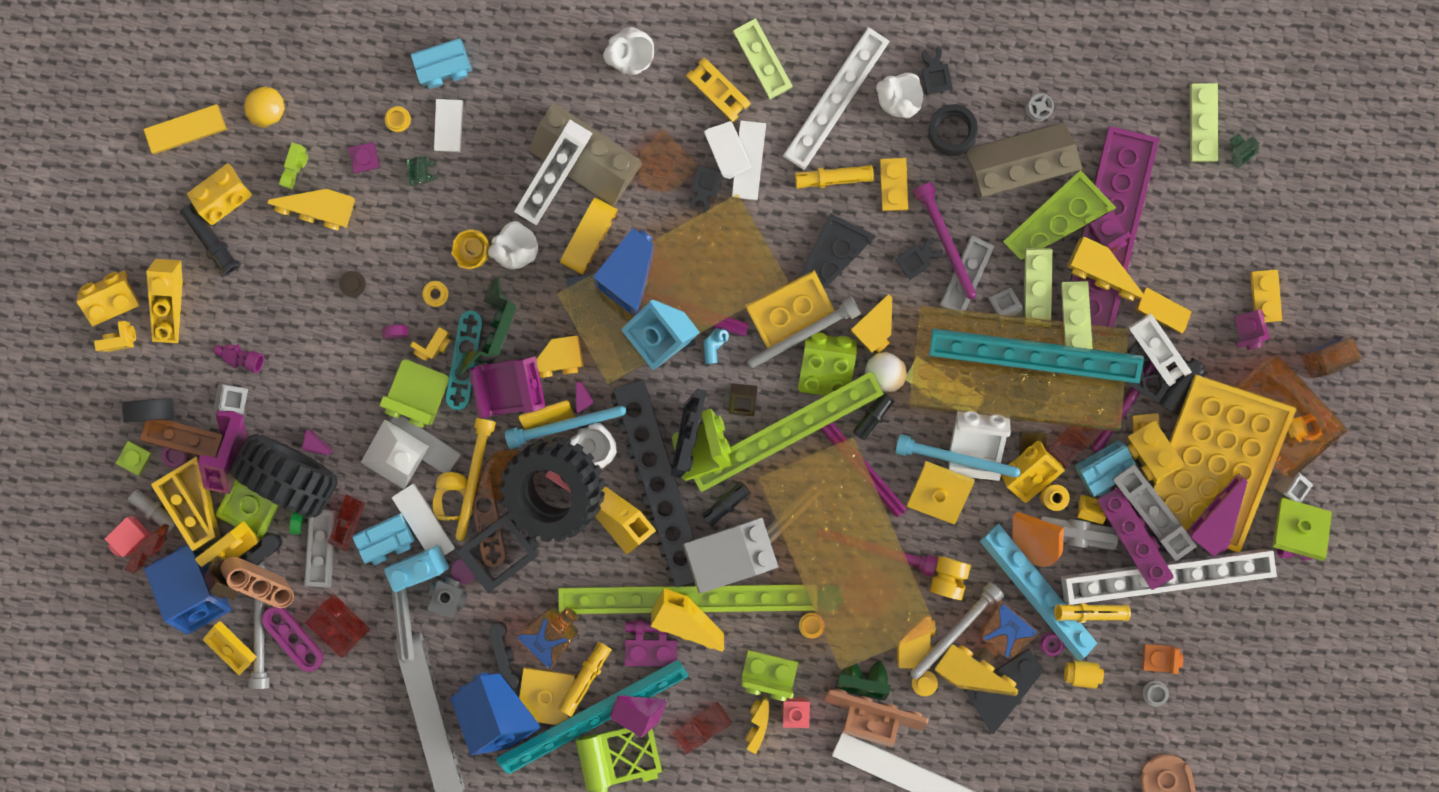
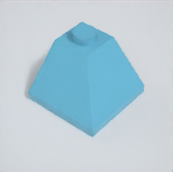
[621,300,700,370]

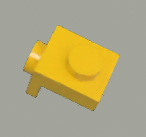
[410,327,452,361]

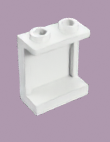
[947,411,1011,481]

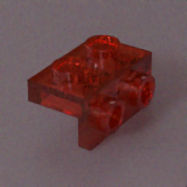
[305,594,370,658]

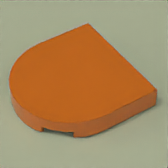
[1012,511,1064,567]

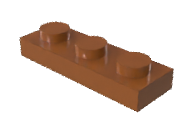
[140,419,224,458]

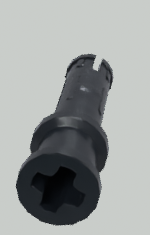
[179,203,241,277]

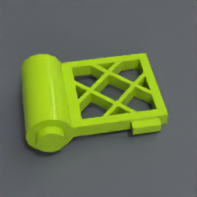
[575,727,662,792]

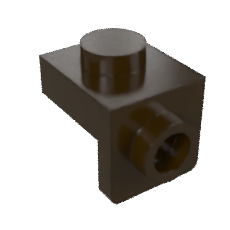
[203,556,239,600]

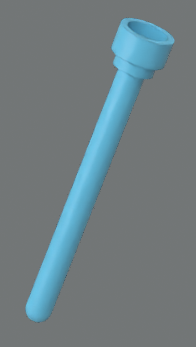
[505,406,626,450]
[896,434,1020,477]

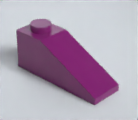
[1186,473,1248,557]

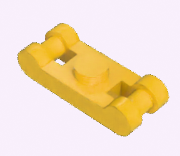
[685,57,751,122]

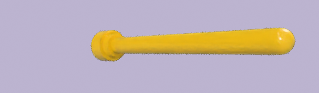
[455,418,496,542]

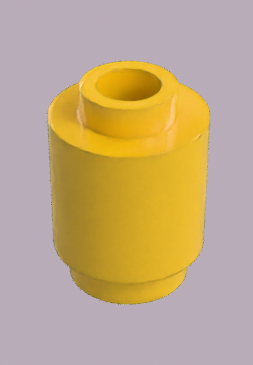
[1039,484,1070,511]
[1064,660,1104,689]

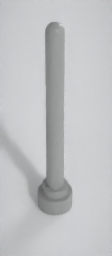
[747,296,861,368]
[248,564,269,689]
[911,582,1004,679]

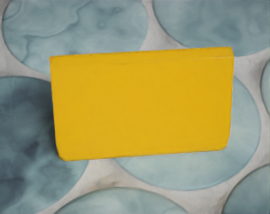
[1134,287,1192,334]
[519,400,575,430]

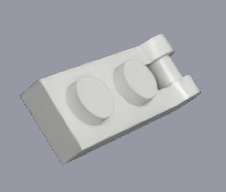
[1129,313,1192,387]

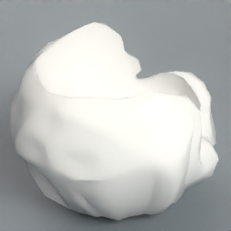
[603,27,654,75]
[876,73,923,119]
[488,221,538,269]
[569,423,617,469]

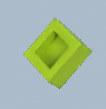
[116,441,153,476]

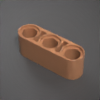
[220,557,294,608]

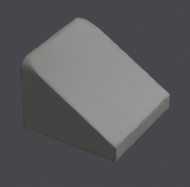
[988,287,1024,326]
[214,383,248,414]
[1273,467,1313,503]

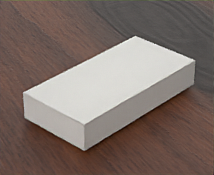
[434,99,463,153]

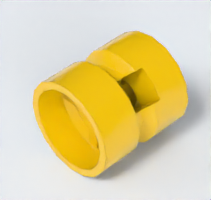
[929,556,971,600]

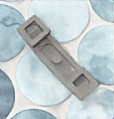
[1113,464,1197,561]

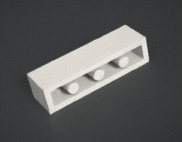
[514,120,592,225]

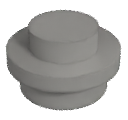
[1142,680,1169,707]

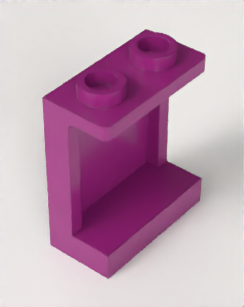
[470,356,546,419]
[198,410,247,494]

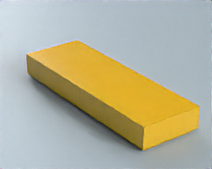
[144,104,227,154]

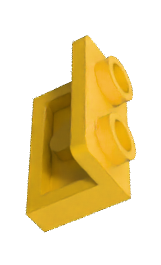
[187,163,252,225]
[76,271,140,327]
[1127,421,1184,485]

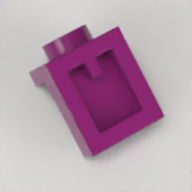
[1089,211,1131,252]
[1234,309,1270,351]

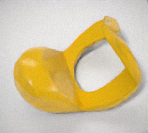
[433,472,473,521]

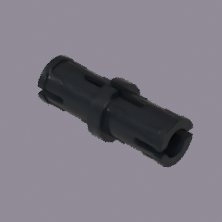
[702,481,751,527]

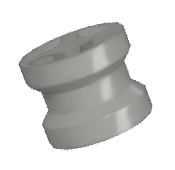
[1025,93,1054,122]

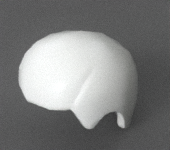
[865,352,907,393]

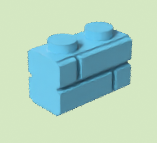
[411,38,472,89]
[1074,440,1138,497]
[353,513,416,565]
[384,545,449,593]

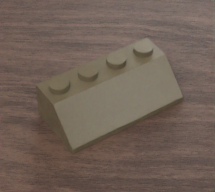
[529,102,642,207]
[965,123,1083,200]

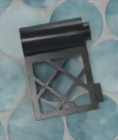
[1123,339,1207,416]

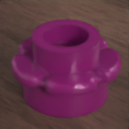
[1039,632,1065,657]

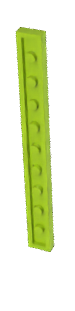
[558,584,818,614]

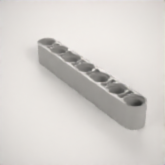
[395,633,465,792]

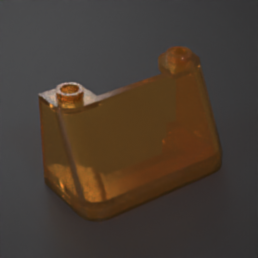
[1235,355,1347,478]

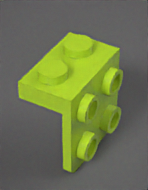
[798,332,857,396]
[380,359,449,428]
[672,408,731,481]

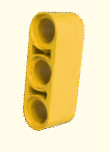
[560,197,618,275]

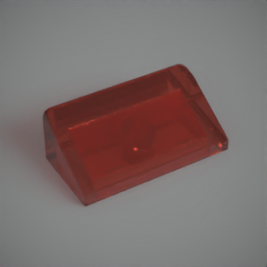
[327,494,365,552]

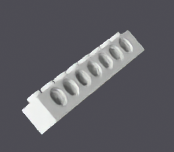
[1061,548,1277,605]

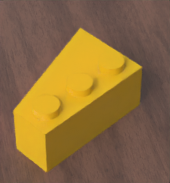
[151,457,221,551]

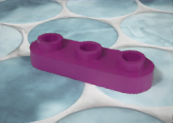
[262,606,324,672]

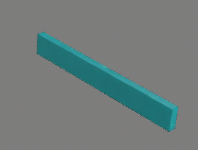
[929,328,1144,383]
[496,659,689,774]

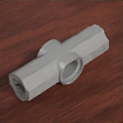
[1040,516,1119,550]

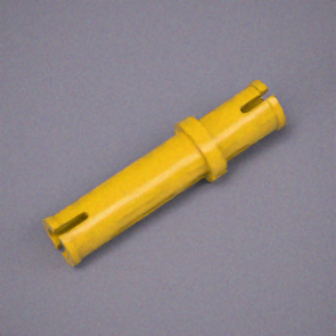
[795,165,874,189]
[1054,603,1131,623]
[557,641,612,717]

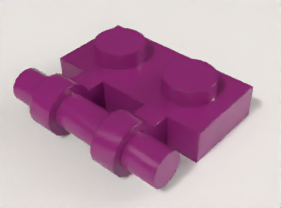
[625,619,677,666]

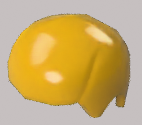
[244,86,285,128]
[451,229,490,270]

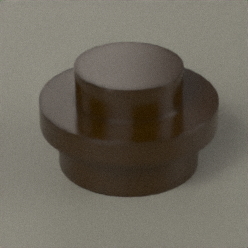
[339,271,366,297]

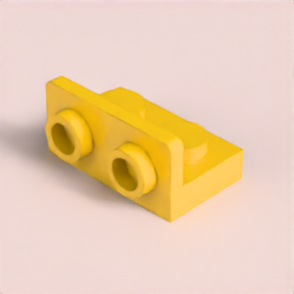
[1001,441,1065,503]
[195,521,259,567]

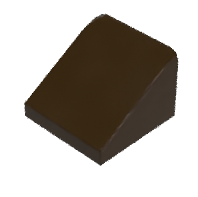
[729,383,757,417]
[1019,431,1047,456]

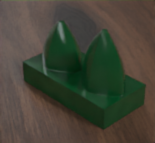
[835,660,891,701]

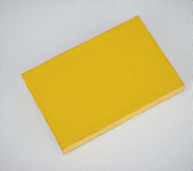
[745,270,835,348]

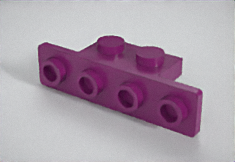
[1097,488,1174,590]

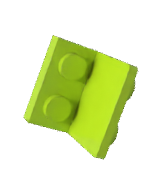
[741,649,798,701]

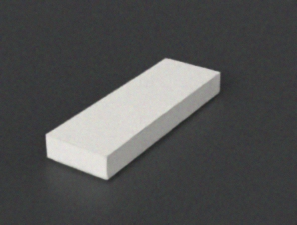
[732,121,766,201]
[392,483,456,556]

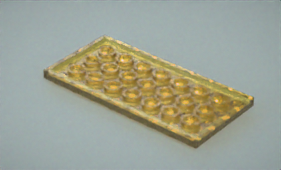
[557,194,789,385]
[909,306,1129,431]
[759,437,937,670]

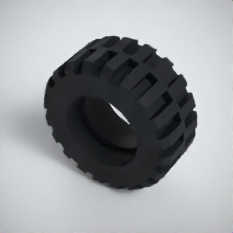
[231,434,338,518]
[499,437,605,542]

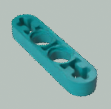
[446,311,483,410]

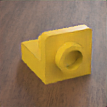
[94,321,136,352]

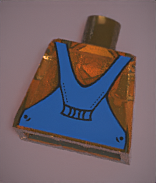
[1301,336,1362,378]
[977,600,1040,664]
[515,607,578,671]

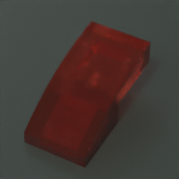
[1046,412,1103,468]
[125,524,169,574]
[672,701,732,754]

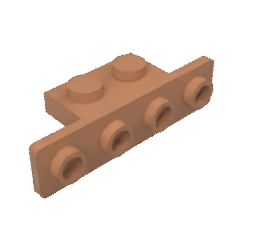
[824,689,929,747]

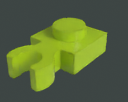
[279,142,308,190]

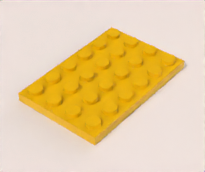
[1141,374,1297,553]

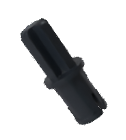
[853,392,895,440]

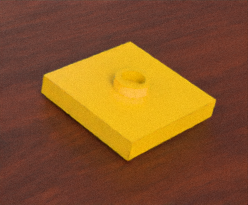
[907,461,974,525]
[519,667,575,725]

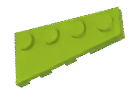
[1003,170,1116,261]

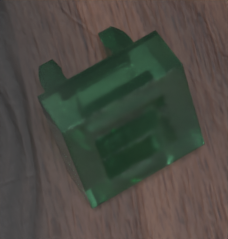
[1229,134,1260,168]
[407,156,438,186]

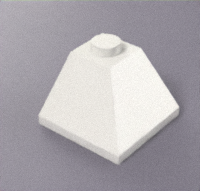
[361,419,429,489]

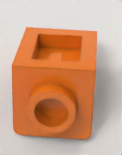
[1142,644,1183,674]

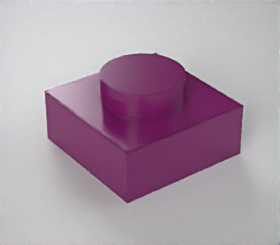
[348,142,381,174]

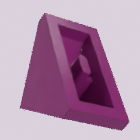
[610,695,667,738]

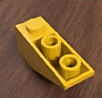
[268,189,355,231]
[1066,237,1144,301]
[146,259,183,343]
[595,486,656,555]
[651,588,724,652]
[935,644,1018,696]

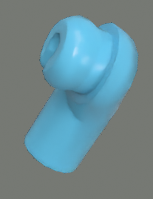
[703,328,729,364]

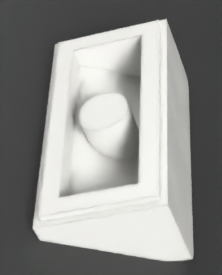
[704,121,752,179]

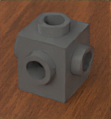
[427,576,467,619]

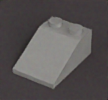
[682,518,778,594]

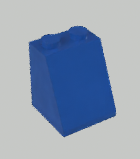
[593,228,654,317]
[144,545,232,635]
[450,672,540,756]

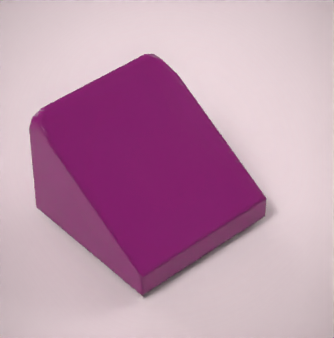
[576,382,595,414]
[302,430,333,455]

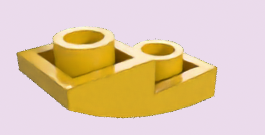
[745,696,769,754]

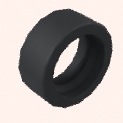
[928,104,978,156]
[122,398,174,423]

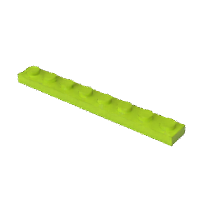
[694,371,884,492]

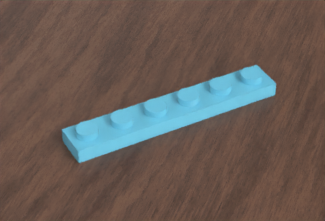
[980,524,1097,661]

